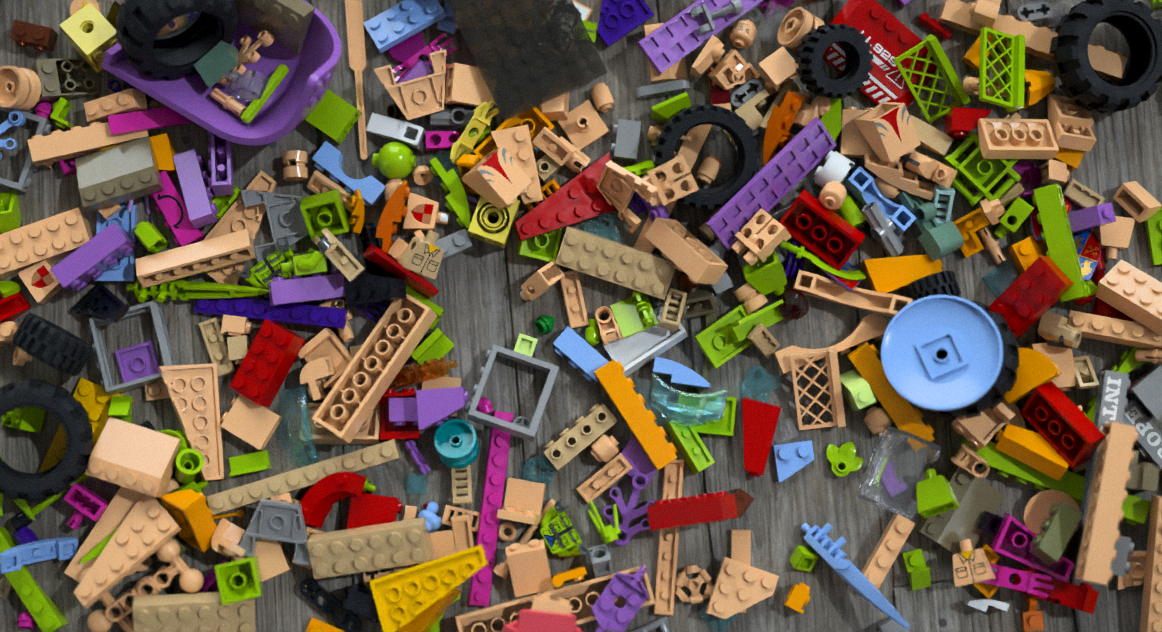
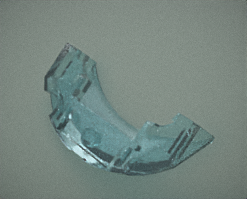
[648,373,728,426]
[284,385,320,466]

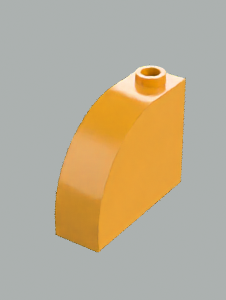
[1004,348,1062,404]

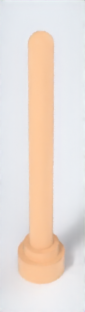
[493,499,556,579]

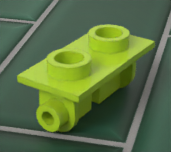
[212,185,241,221]

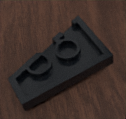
[72,282,130,323]

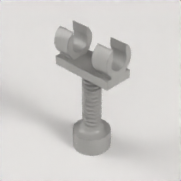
[690,0,743,35]

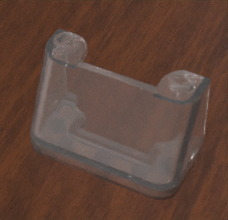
[858,426,942,520]

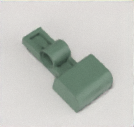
[898,191,964,262]

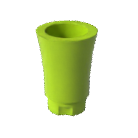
[834,194,867,229]
[175,449,204,484]

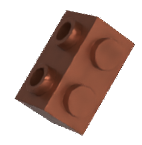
[10,20,58,52]

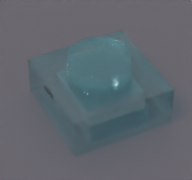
[406,474,428,494]

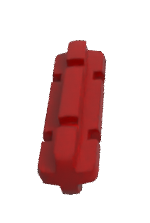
[918,12,953,41]

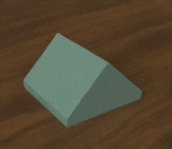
[194,40,238,88]

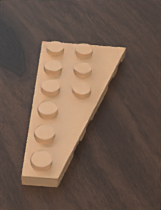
[203,170,277,285]
[158,363,224,481]

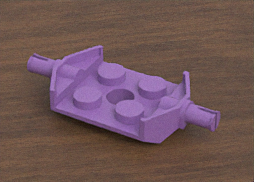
[591,564,649,632]

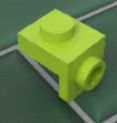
[50,97,73,129]

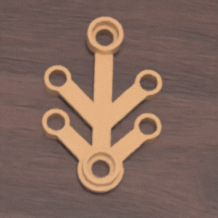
[217,30,275,85]

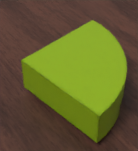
[0,281,22,298]

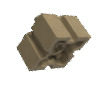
[1125,450,1159,492]

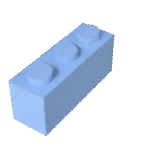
[553,326,609,382]

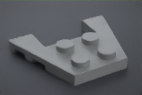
[241,189,309,263]
[235,499,311,566]

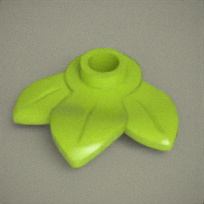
[826,442,863,477]

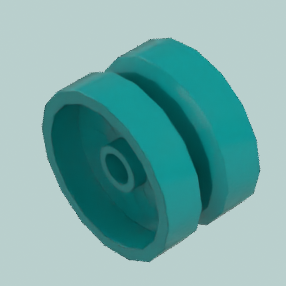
[434,419,479,469]

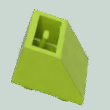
[1,406,46,433]

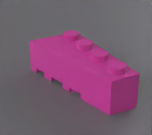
[990,512,1074,582]

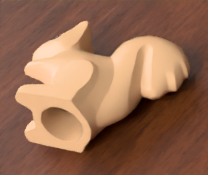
[793,91,831,129]

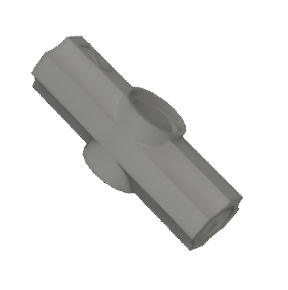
[430,107,488,128]
[861,202,904,257]

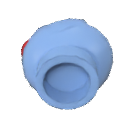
[418,501,442,532]

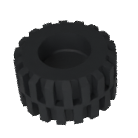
[907,271,961,302]

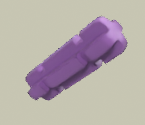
[404,439,431,475]

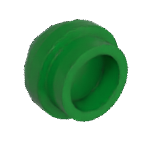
[535,315,555,334]

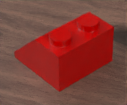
[944,107,991,141]

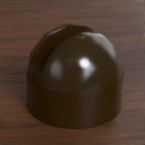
[387,104,403,119]

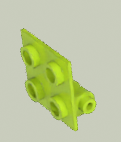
[610,290,659,338]

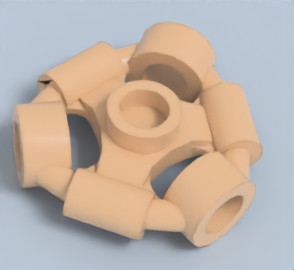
[675,565,714,605]

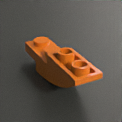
[763,91,804,166]
[375,180,410,255]

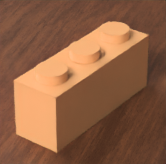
[84,88,148,123]

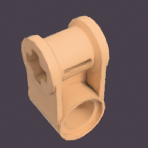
[595,306,623,345]
[951,443,989,478]

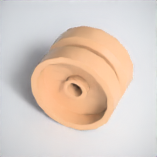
[777,7,825,55]
[0,65,41,110]

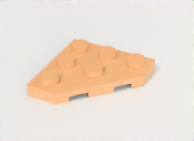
[705,557,779,619]

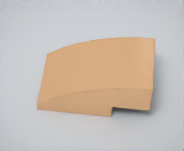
[1047,94,1097,152]

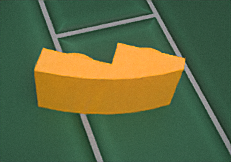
[348,189,365,234]

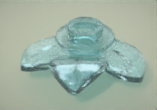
[583,213,620,242]
[741,366,780,403]

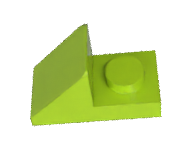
[108,396,133,423]
[901,548,931,591]

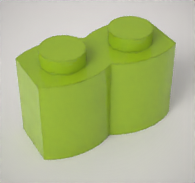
[133,221,169,254]

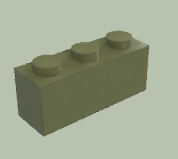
[1029,501,1083,565]

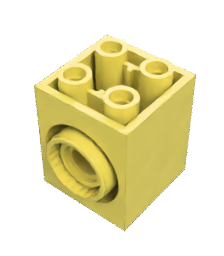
[60,2,119,73]
[468,196,520,249]

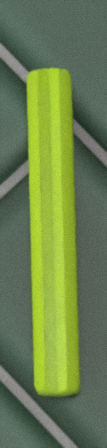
[240,64,289,124]

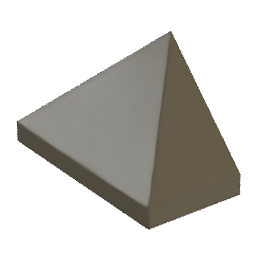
[678,289,719,319]

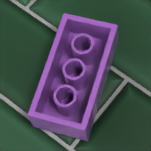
[50,222,137,292]

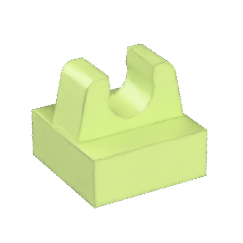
[514,333,538,357]

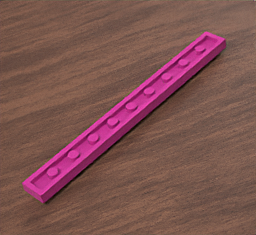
[468,411,514,606]

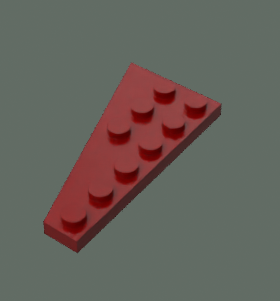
[514,152,617,241]

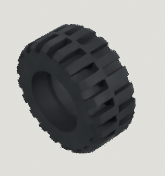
[796,24,873,99]
[13,313,93,376]

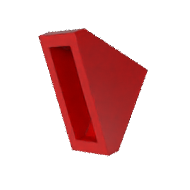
[0,292,31,323]

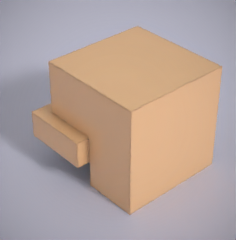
[758,46,800,96]

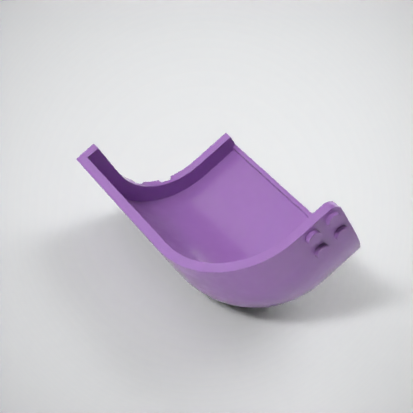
[101,0,342,145]

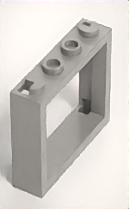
[0,106,52,193]
[89,300,176,395]
[465,344,559,442]

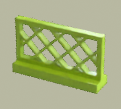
[979,27,1025,113]
[893,34,971,124]

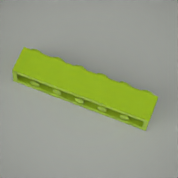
[1032,183,1088,302]

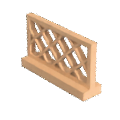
[789,347,846,431]

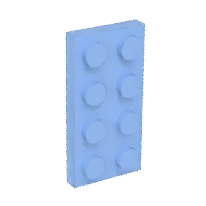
[363,0,446,53]
[95,205,137,282]

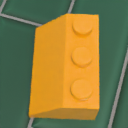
[1006,235,1048,275]
[161,489,217,553]

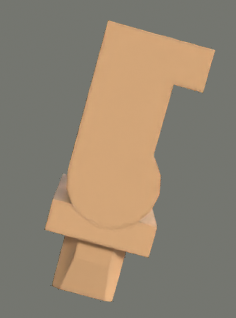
[641,153,699,206]
[731,208,792,266]

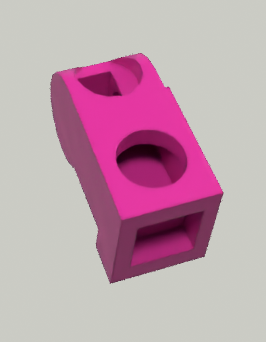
[425,131,460,152]

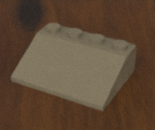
[233,0,315,55]
[75,136,164,213]
[916,465,1005,555]

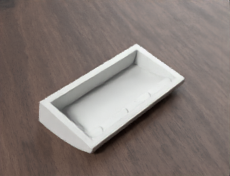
[602,303,688,377]

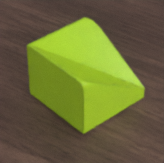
[790,545,819,572]

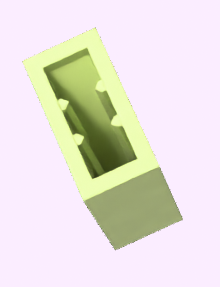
[840,369,877,412]

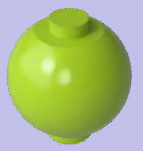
[372,142,416,179]

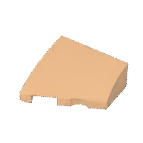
[708,49,760,90]

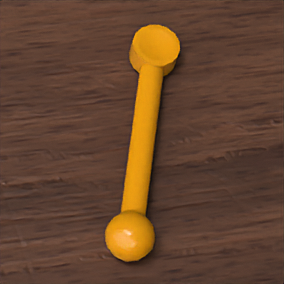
[212,509,244,520]

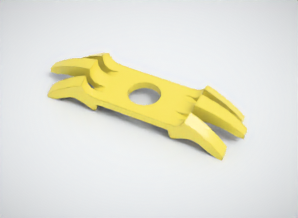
[450,100,501,165]

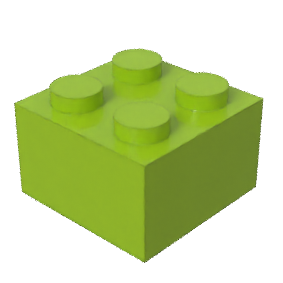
[300,189,350,240]

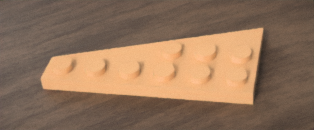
[73,493,181,608]

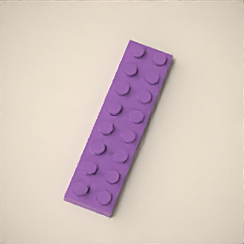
[637,0,764,75]
[706,117,836,251]

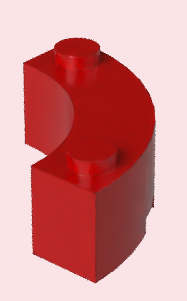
[299,472,366,528]
[1012,566,1099,614]

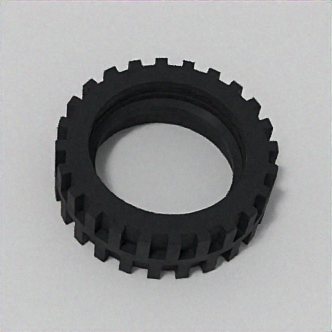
[653,104,760,210]

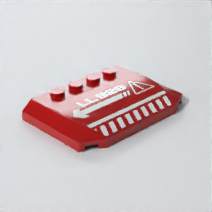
[823,0,937,108]

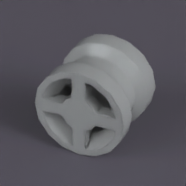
[513,416,531,429]

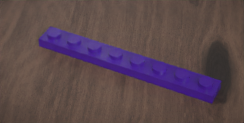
[194,297,347,329]

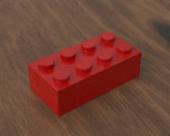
[779,190,866,271]
[989,256,1074,337]
[229,319,306,407]
[1020,381,1105,468]
[647,491,738,530]

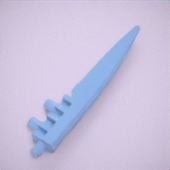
[801,522,911,629]

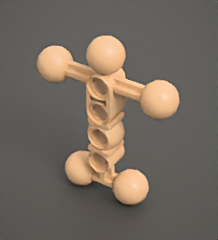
[79,538,204,632]

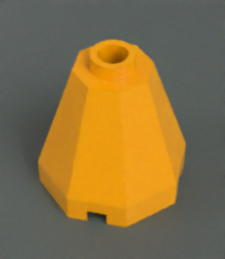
[1019,69,1056,111]

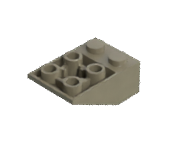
[32,57,100,103]

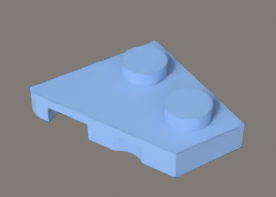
[773,440,814,482]

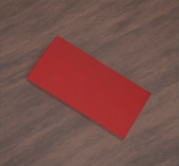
[362,243,439,299]

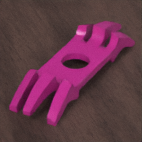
[392,32,456,82]
[980,563,1054,598]

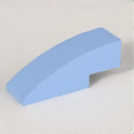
[653,357,711,389]

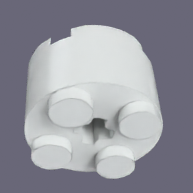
[813,150,855,188]

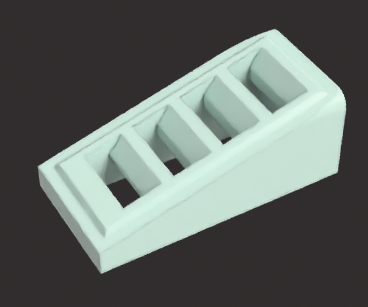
[932,184,955,225]

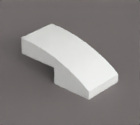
[963,598,1010,612]

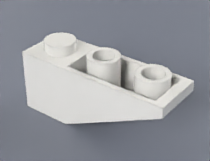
[366,113,425,150]

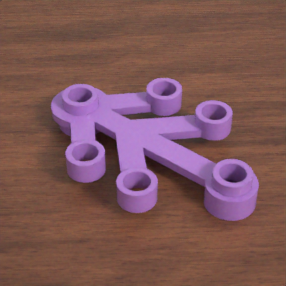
[603,473,656,546]

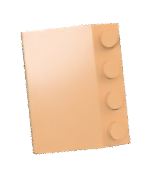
[85,417,181,497]

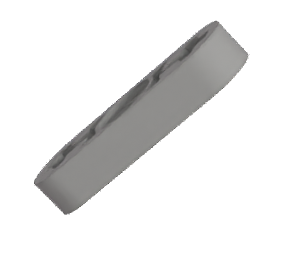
[635,79,691,100]

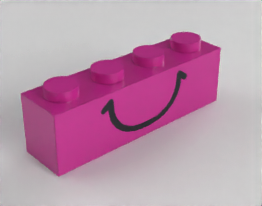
[149,170,205,247]

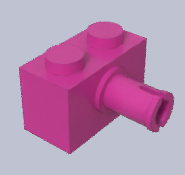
[63,483,110,530]

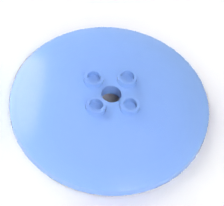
[881,295,1003,411]

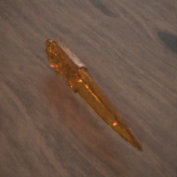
[319,357,458,401]

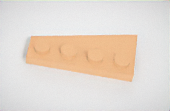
[490,125,543,204]

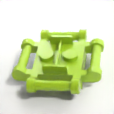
[944,131,1021,207]

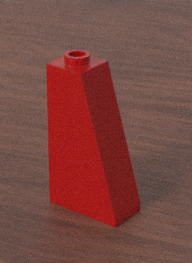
[742,397,781,478]

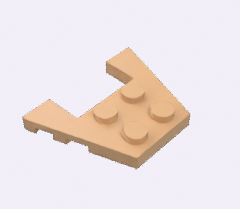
[373,49,447,120]
[596,161,657,233]

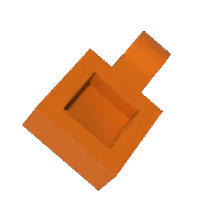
[1021,597,1044,632]

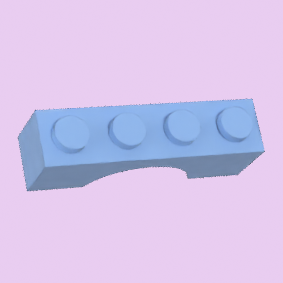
[312,141,386,207]
[843,166,916,237]

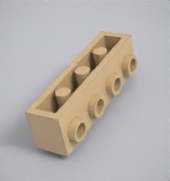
[543,403,618,470]

